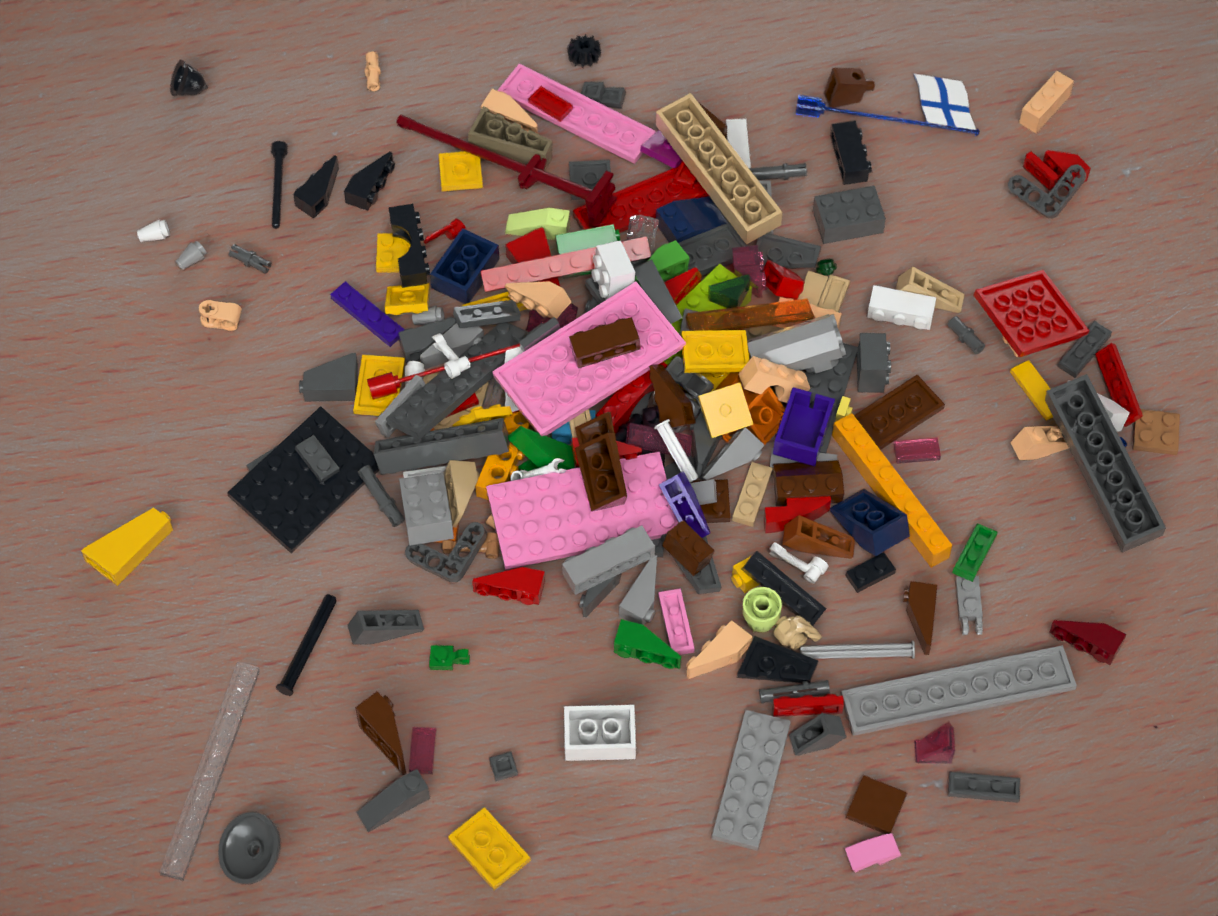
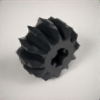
[567,34,601,68]

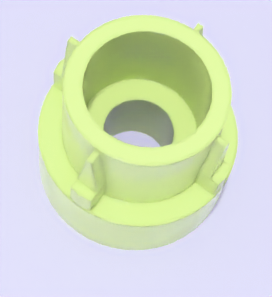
[742,587,782,632]

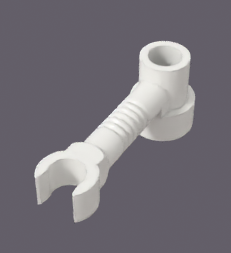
[432,333,471,379]
[511,458,566,481]
[769,542,829,584]

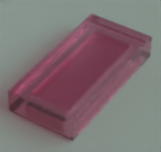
[894,438,941,464]
[409,727,437,774]

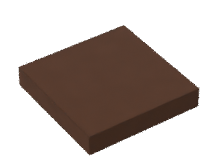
[846,775,907,834]

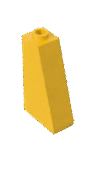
[81,507,173,586]

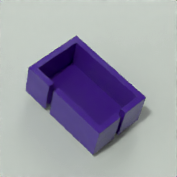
[773,387,835,466]

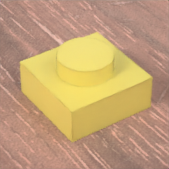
[835,396,853,421]

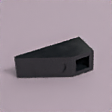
[344,151,395,211]
[293,155,339,219]

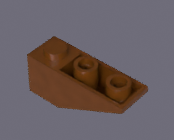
[649,365,696,429]

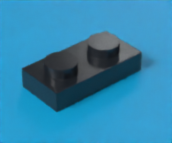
[845,552,896,593]

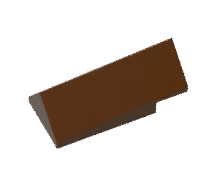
[575,412,627,511]

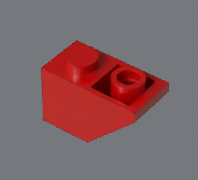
[1043,150,1091,192]

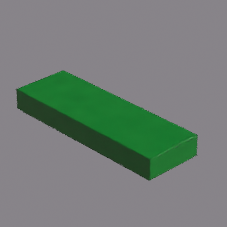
[952,523,998,582]

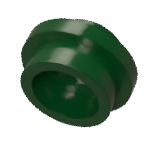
[816,259,837,276]

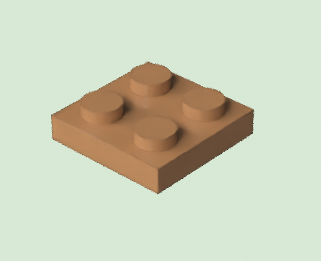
[1133,409,1180,455]

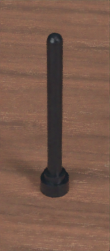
[271,141,288,229]

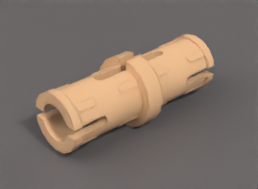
[365,52,381,91]

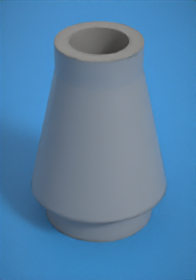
[175,241,207,270]
[412,305,445,325]

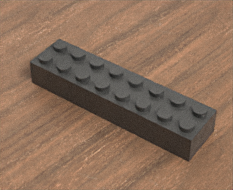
[1045,374,1166,553]

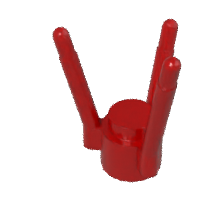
[423,218,466,244]

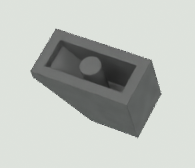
[789,713,847,756]

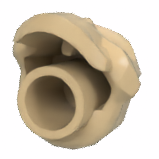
[774,615,822,650]

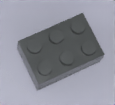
[813,185,886,244]

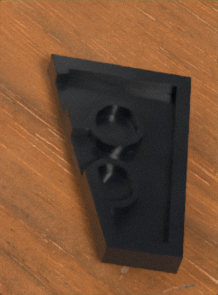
[737,636,818,683]

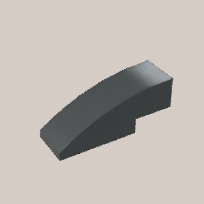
[634,259,682,324]

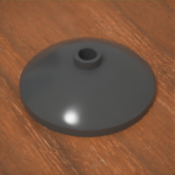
[218,812,281,885]

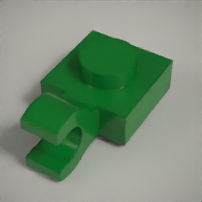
[429,645,470,670]

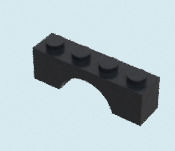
[388,204,430,288]

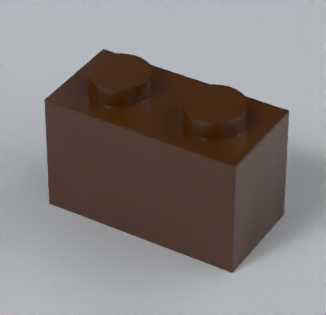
[662,520,715,576]

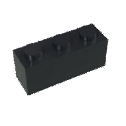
[830,120,872,185]

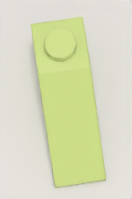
[505,208,570,240]

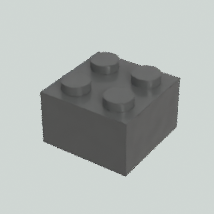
[857,333,891,393]

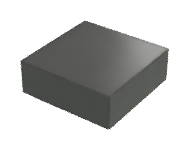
[489,752,518,782]

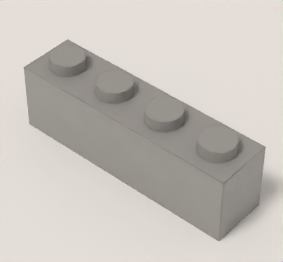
[562,526,655,595]

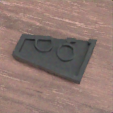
[749,233,821,269]
[660,534,722,594]

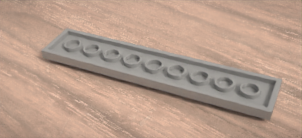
[841,645,1077,736]

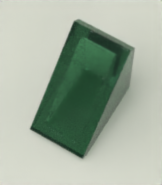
[708,274,750,312]

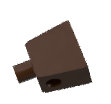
[824,68,875,108]

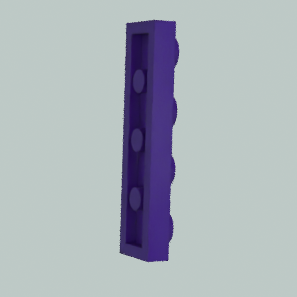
[330,281,405,347]

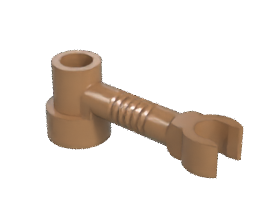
[442,532,500,559]

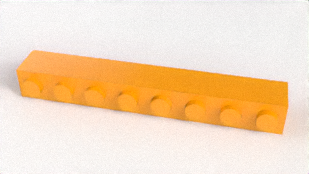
[832,413,952,568]

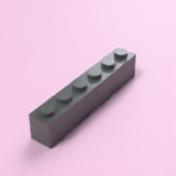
[374,418,510,475]

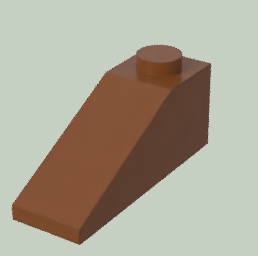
[782,515,855,559]

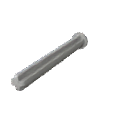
[800,640,915,659]

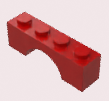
[595,362,667,433]

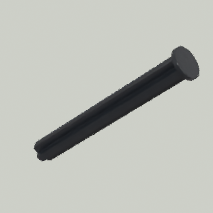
[276,594,337,696]

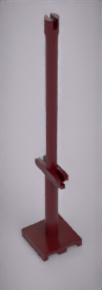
[396,115,617,228]

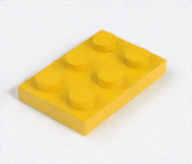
[680,330,749,373]
[353,355,405,416]
[448,807,531,890]

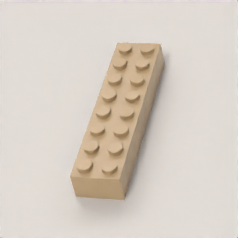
[656,93,782,245]

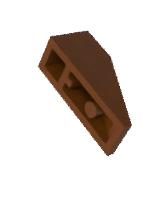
[903,581,937,655]

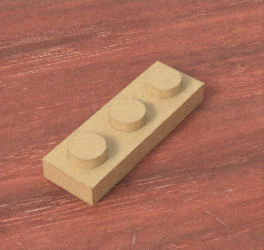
[732,462,773,527]

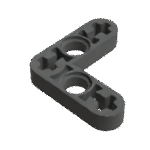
[1008,165,1086,218]
[405,522,487,583]

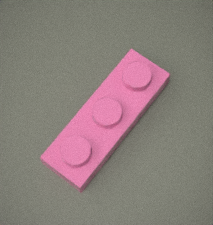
[658,588,695,655]

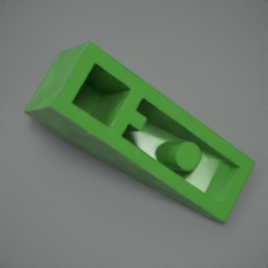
[634,240,690,289]

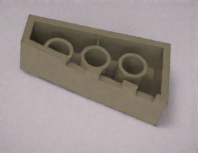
[468,106,552,171]

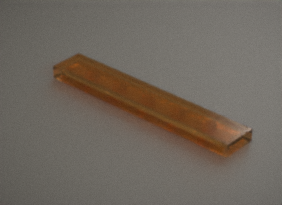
[685,299,814,331]

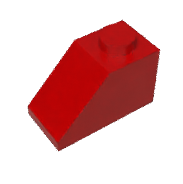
[759,260,805,301]

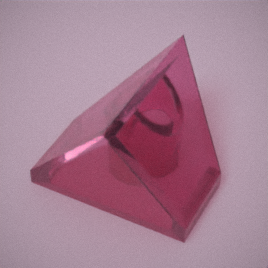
[914,721,955,764]

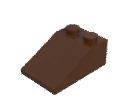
[355,691,406,775]

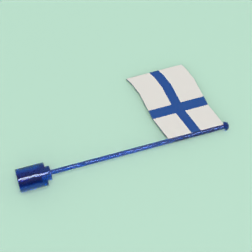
[795,74,980,136]

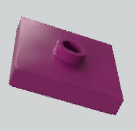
[640,130,683,169]

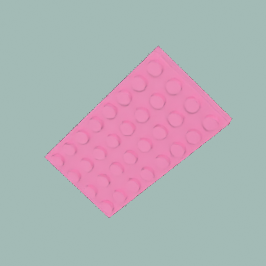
[492,282,686,436]
[486,452,678,570]

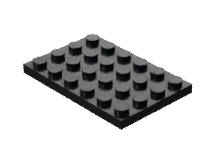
[227,406,379,553]

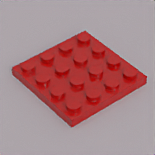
[973,270,1090,358]

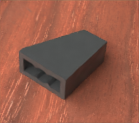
[299,353,358,402]

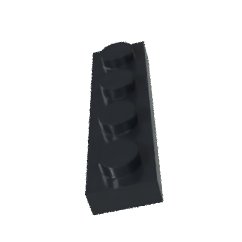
[742,551,826,626]

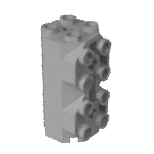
[747,314,846,374]

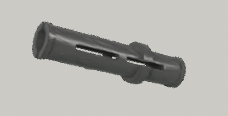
[749,163,807,180]
[357,465,405,527]
[759,680,830,704]

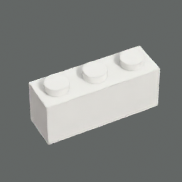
[867,285,936,330]

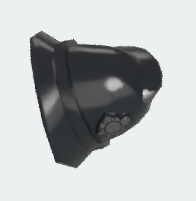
[170,59,208,96]

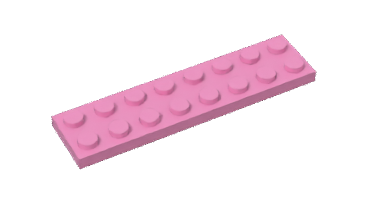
[497,64,656,164]

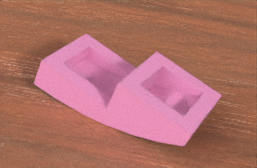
[845,833,901,872]

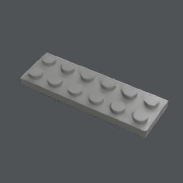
[712,710,791,851]

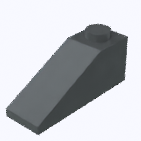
[690,411,722,478]
[347,610,424,645]
[357,769,430,832]

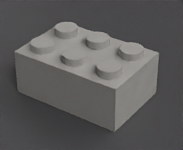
[399,472,454,545]

